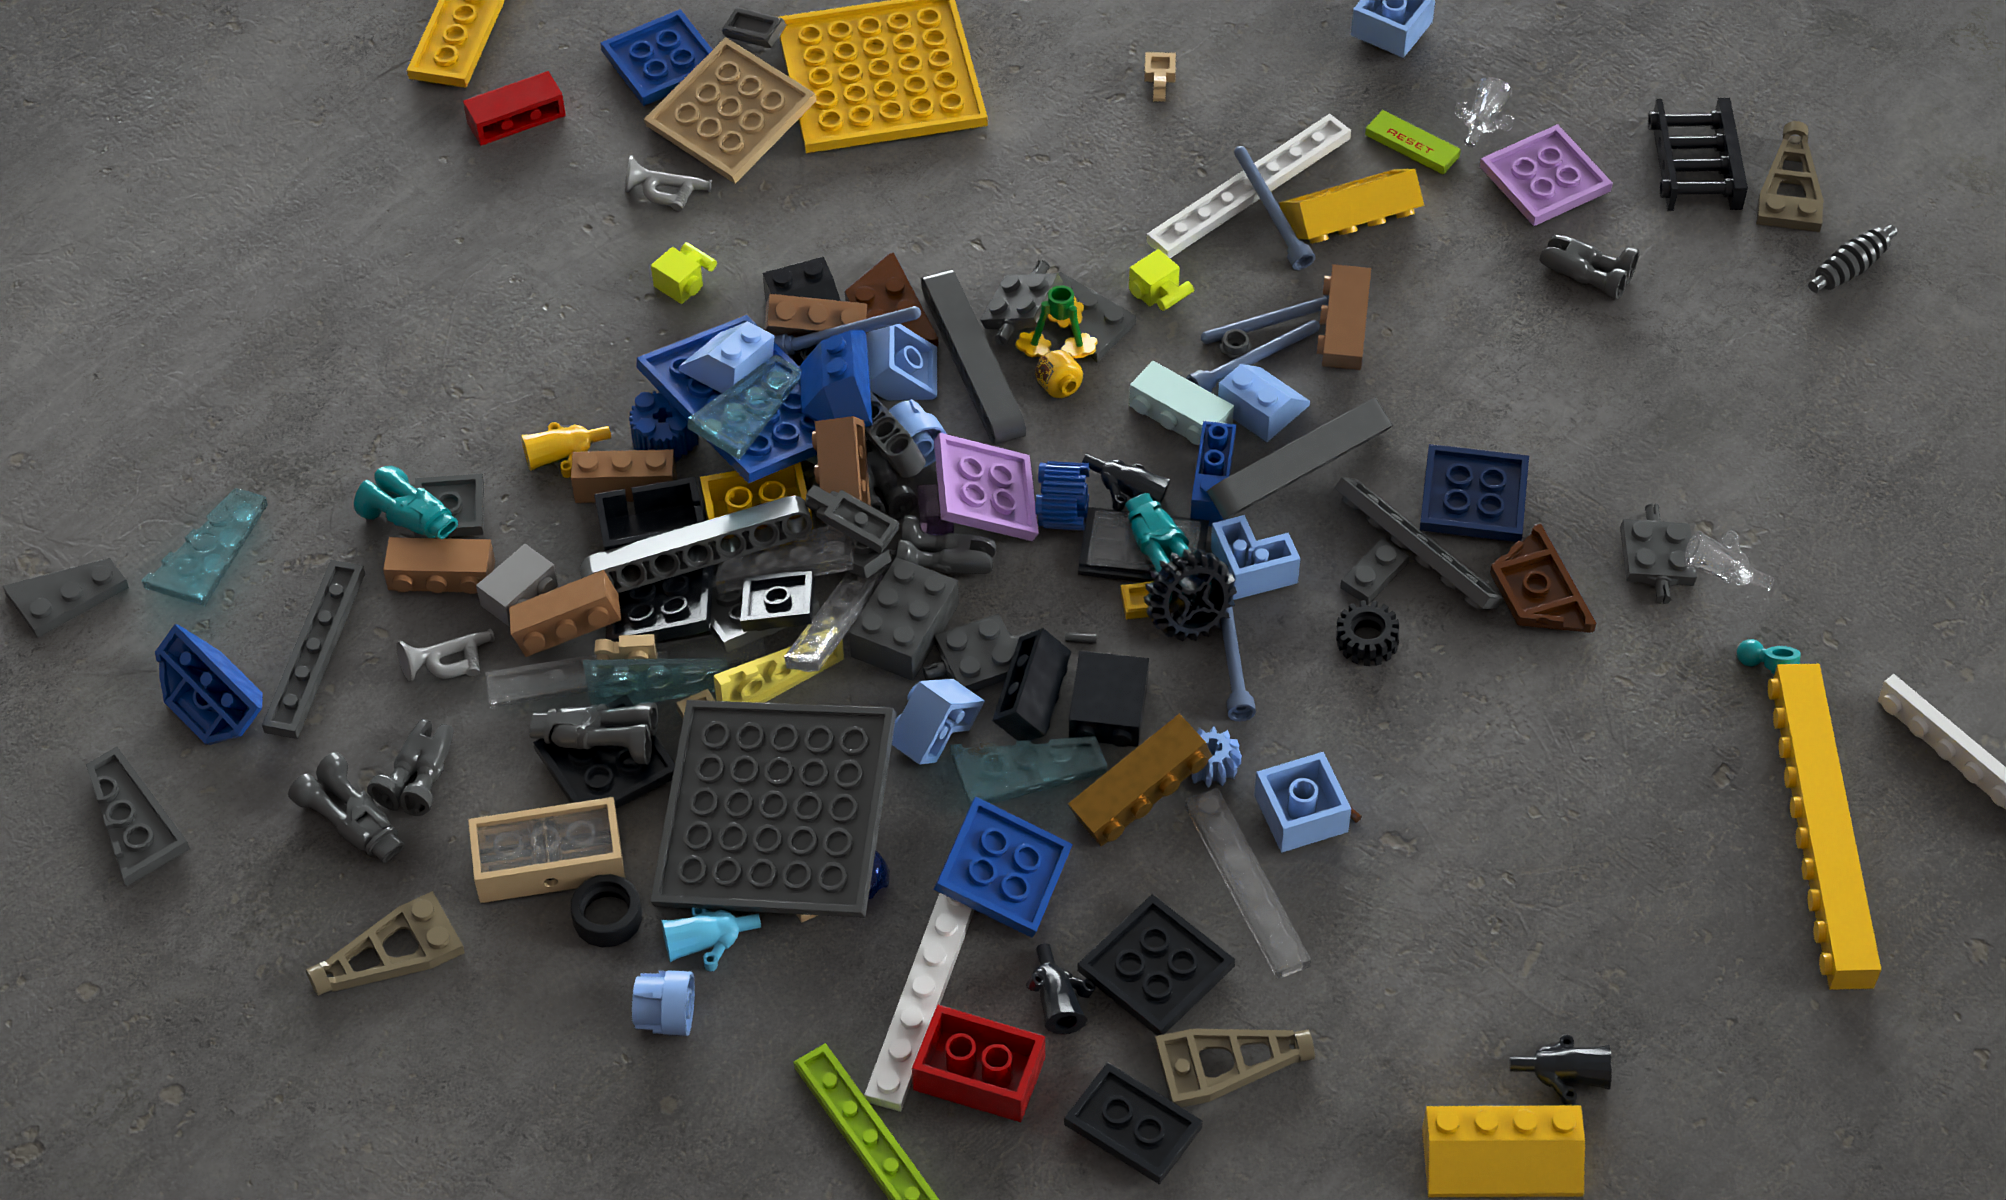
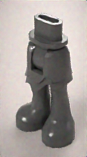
[529,702,658,764]
[288,752,405,863]

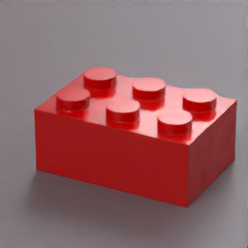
[912,1004,1045,1122]

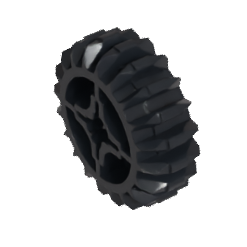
[1143,548,1237,641]

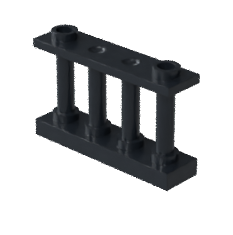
[1648,98,1748,211]

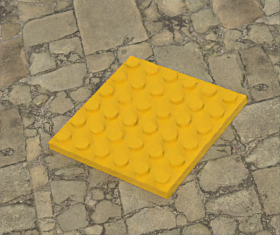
[779,0,988,153]

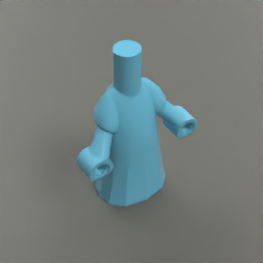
[661,907,761,971]

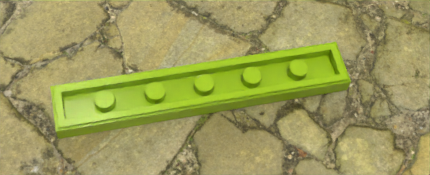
[793,1043,939,1200]

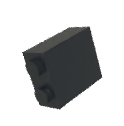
[1069,651,1149,747]

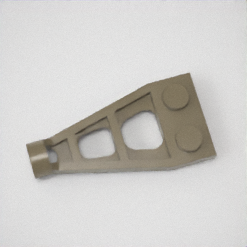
[1756,121,1824,232]
[306,891,465,996]
[1155,1029,1315,1108]

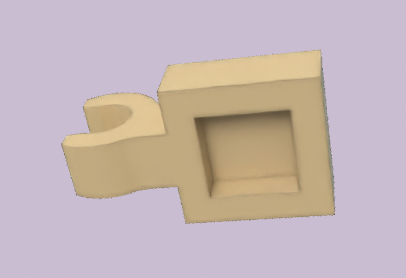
[1145,52,1176,102]

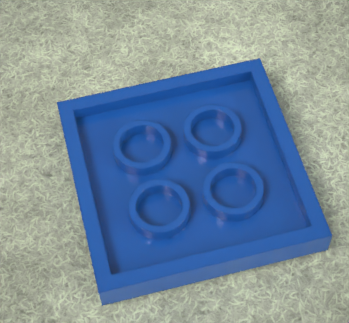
[600,9,713,106]
[933,796,1073,938]

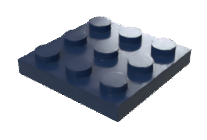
[1419,444,1529,542]

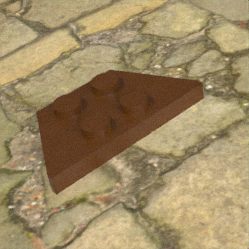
[845,253,939,347]
[1490,524,1596,633]

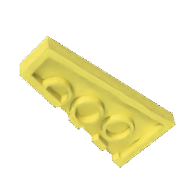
[713,630,844,703]

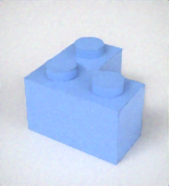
[1211,515,1300,600]
[892,679,985,765]

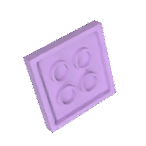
[1480,124,1612,226]
[934,433,1039,541]

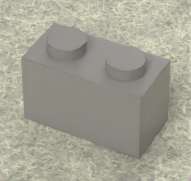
[476,544,558,627]

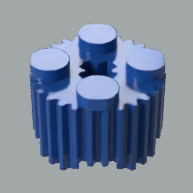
[629,391,699,464]
[1035,461,1090,531]

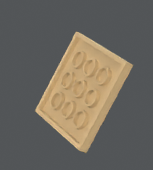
[644,37,817,184]

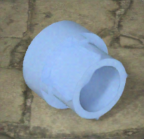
[889,399,947,467]
[632,970,695,1036]

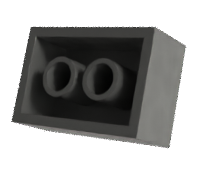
[849,557,959,681]

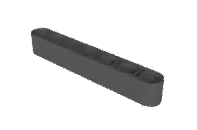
[921,269,1026,445]
[800,346,926,477]
[1206,397,1393,520]
[580,495,812,593]

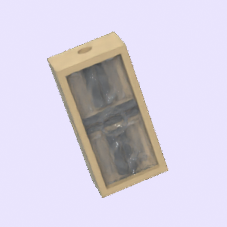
[468,797,625,903]

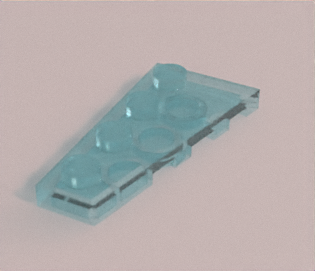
[688,355,801,460]

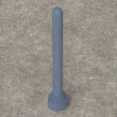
[1234,146,1315,270]
[1201,295,1329,344]
[774,306,921,359]
[1186,320,1320,392]
[1220,607,1256,721]

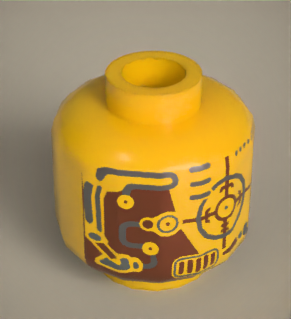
[1035,350,1083,399]

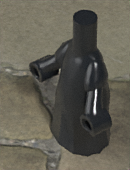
[1082,453,1171,512]
[1026,943,1096,1034]
[1509,1035,1612,1106]

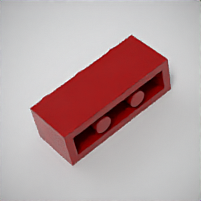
[463,71,566,146]

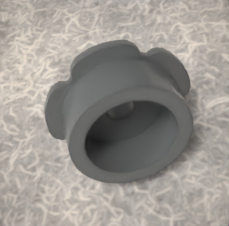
[1219,329,1252,359]

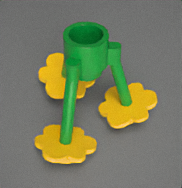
[1015,285,1098,358]

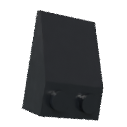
[762,256,841,366]

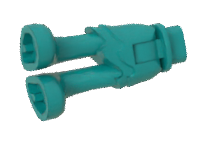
[353,466,458,539]
[1125,493,1211,605]

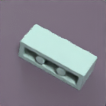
[1129,361,1234,445]

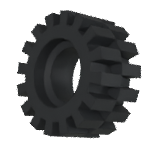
[1336,600,1399,666]

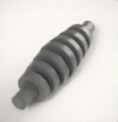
[1808,225,1897,293]

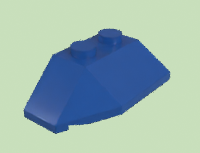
[800,330,873,427]
[155,624,263,745]

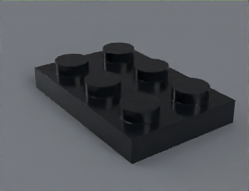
[1064,1062,1203,1185]

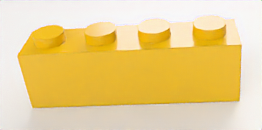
[1279,169,1424,244]
[1422,1105,1585,1197]

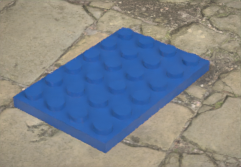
[636,315,817,484]

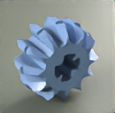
[1192,726,1242,788]

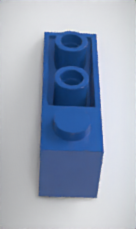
[1190,421,1236,527]

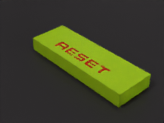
[1365,110,1461,175]

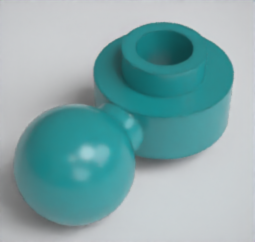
[1737,639,1801,674]

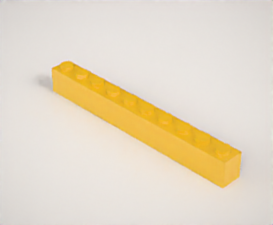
[1768,664,1881,990]

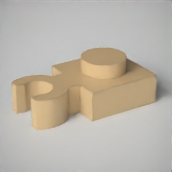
[595,634,657,668]

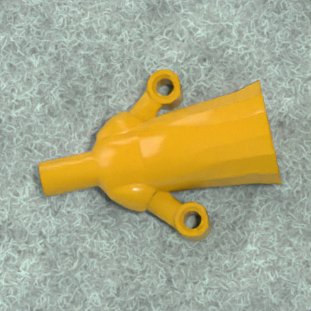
[521,422,611,478]

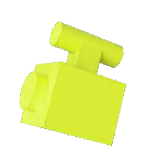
[651,242,717,304]
[1129,249,1194,311]

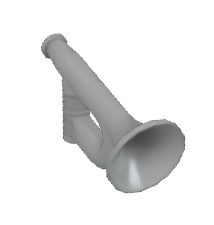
[625,155,712,211]
[396,628,495,681]

